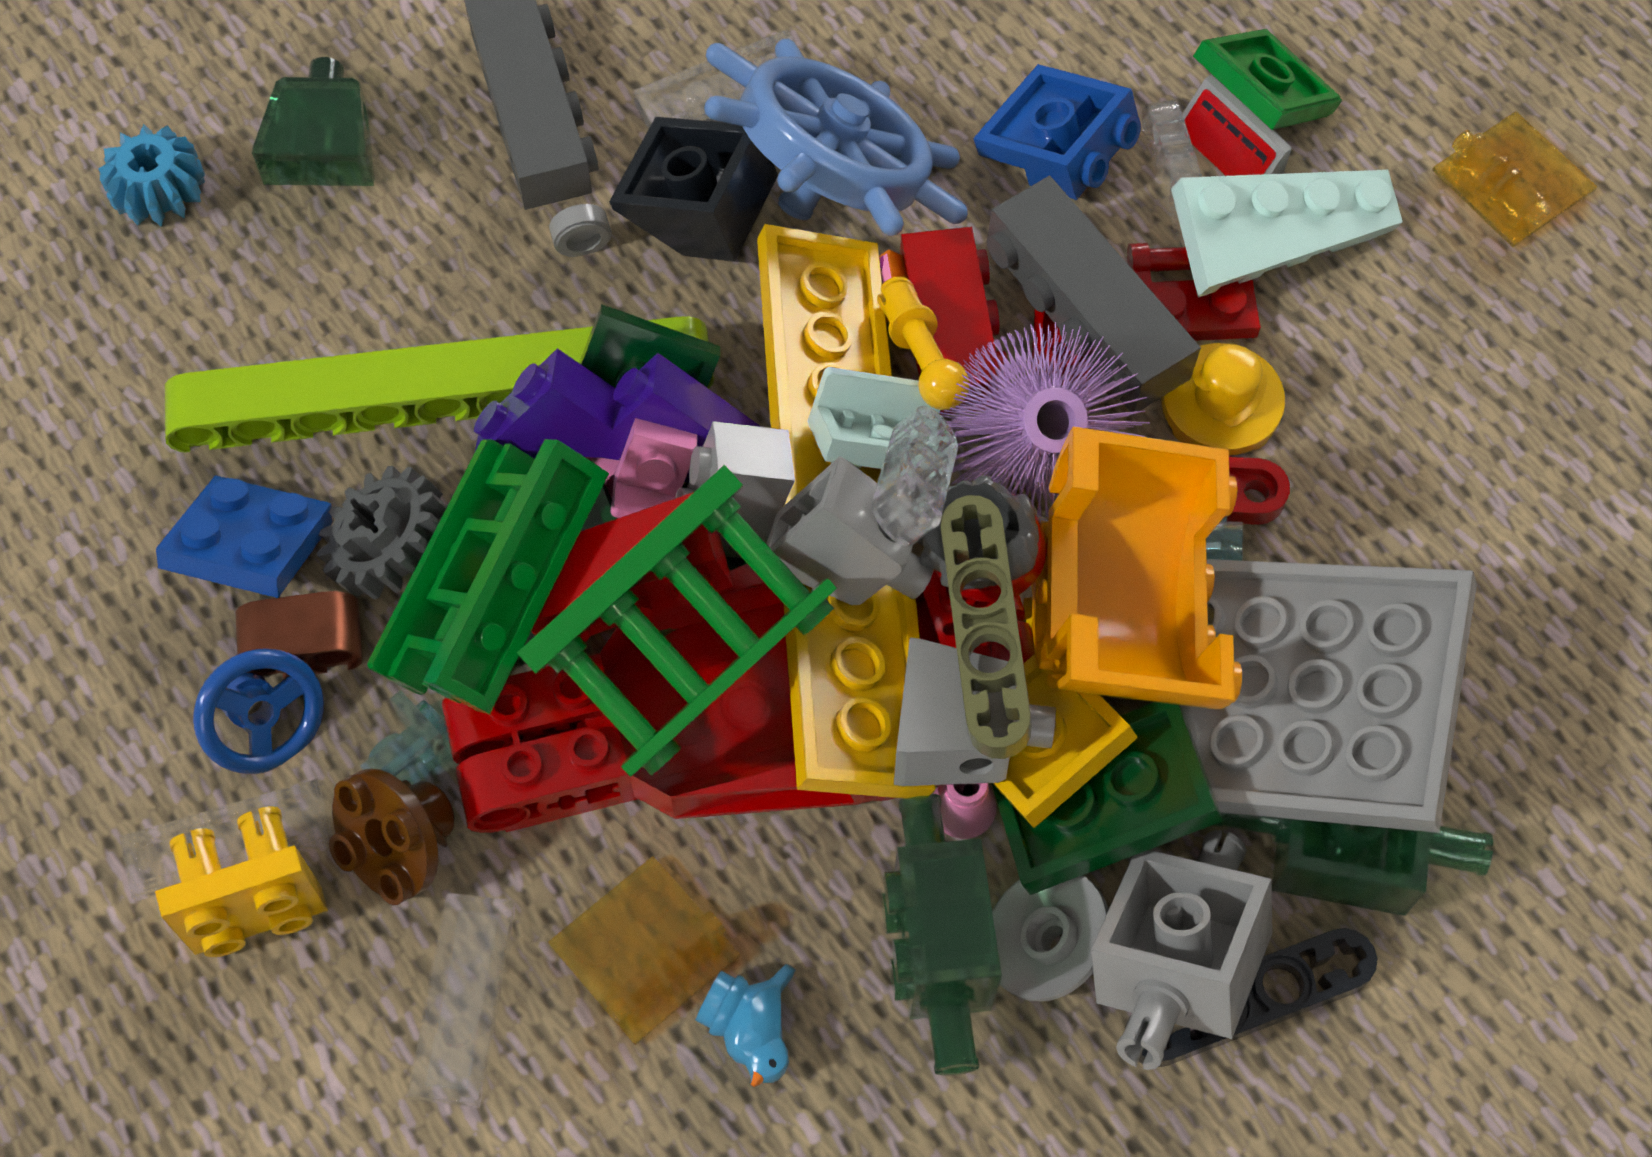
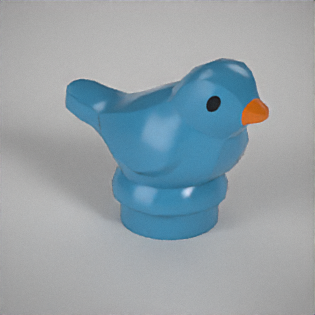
[695,964,796,1087]

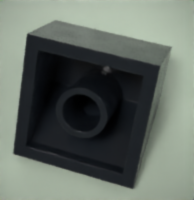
[609,117,778,262]

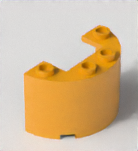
[1032,426,1242,710]

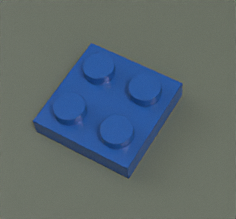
[156,475,333,598]

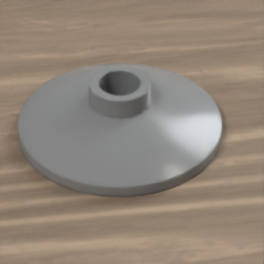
[984,875,1108,1002]

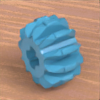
[99,124,205,227]

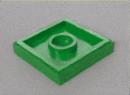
[1193,29,1342,130]

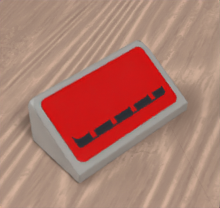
[1175,74,1292,176]

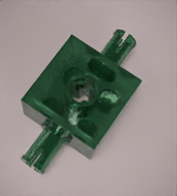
[881,793,1002,1076]
[1214,812,1493,916]

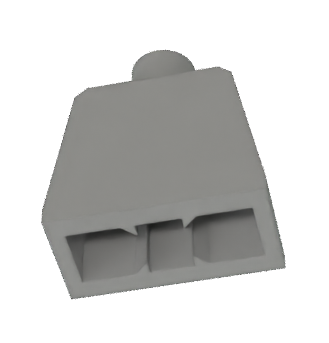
[766,456,933,605]
[894,638,1056,786]

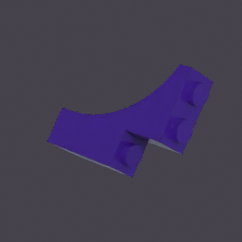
[474,348,761,483]

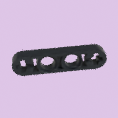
[1125,928,1378,1068]

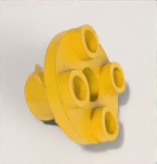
[1161,343,1285,456]

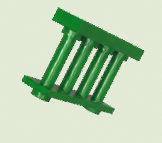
[517,464,837,777]

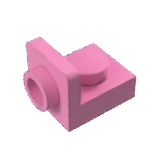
[611,418,697,518]

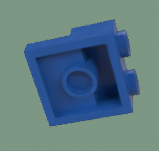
[973,64,1141,200]

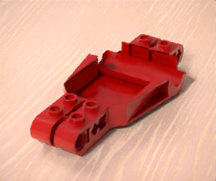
[442,564,1035,833]

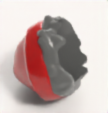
[920,475,1047,602]

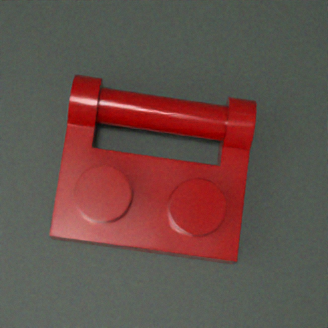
[1127,243,1261,341]

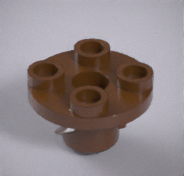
[329,768,455,905]

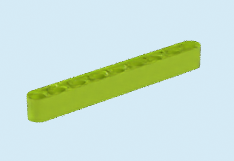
[165,316,714,453]

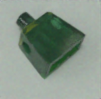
[252,57,375,186]

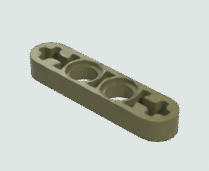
[941,495,1032,759]

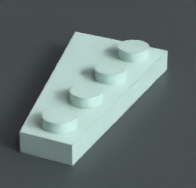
[1171,170,1403,297]

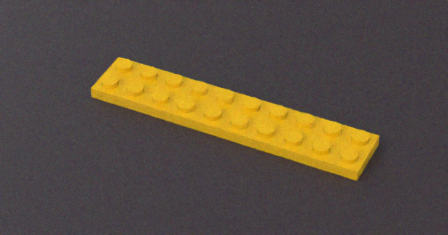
[757,224,936,800]

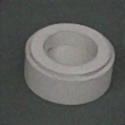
[549,204,612,257]

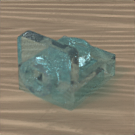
[360,690,450,784]

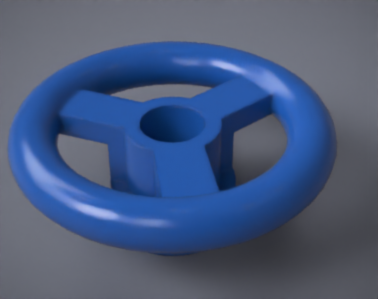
[193,648,324,774]

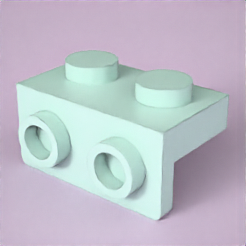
[807,367,953,478]

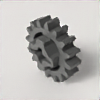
[317,466,447,599]

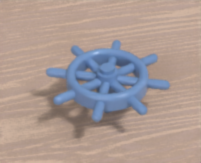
[704,39,968,236]

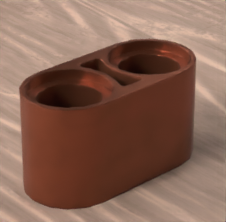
[235,591,362,679]

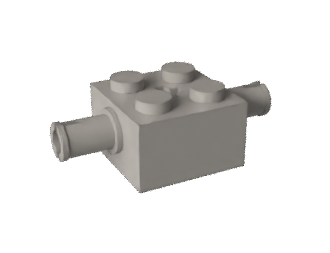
[1091,830,1273,1070]

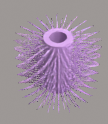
[937,322,1150,521]

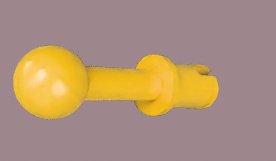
[877,277,969,410]

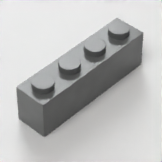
[464,0,599,210]
[986,175,1201,415]

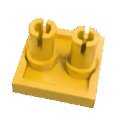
[155,806,328,957]

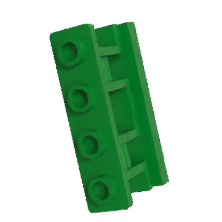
[367,439,609,714]

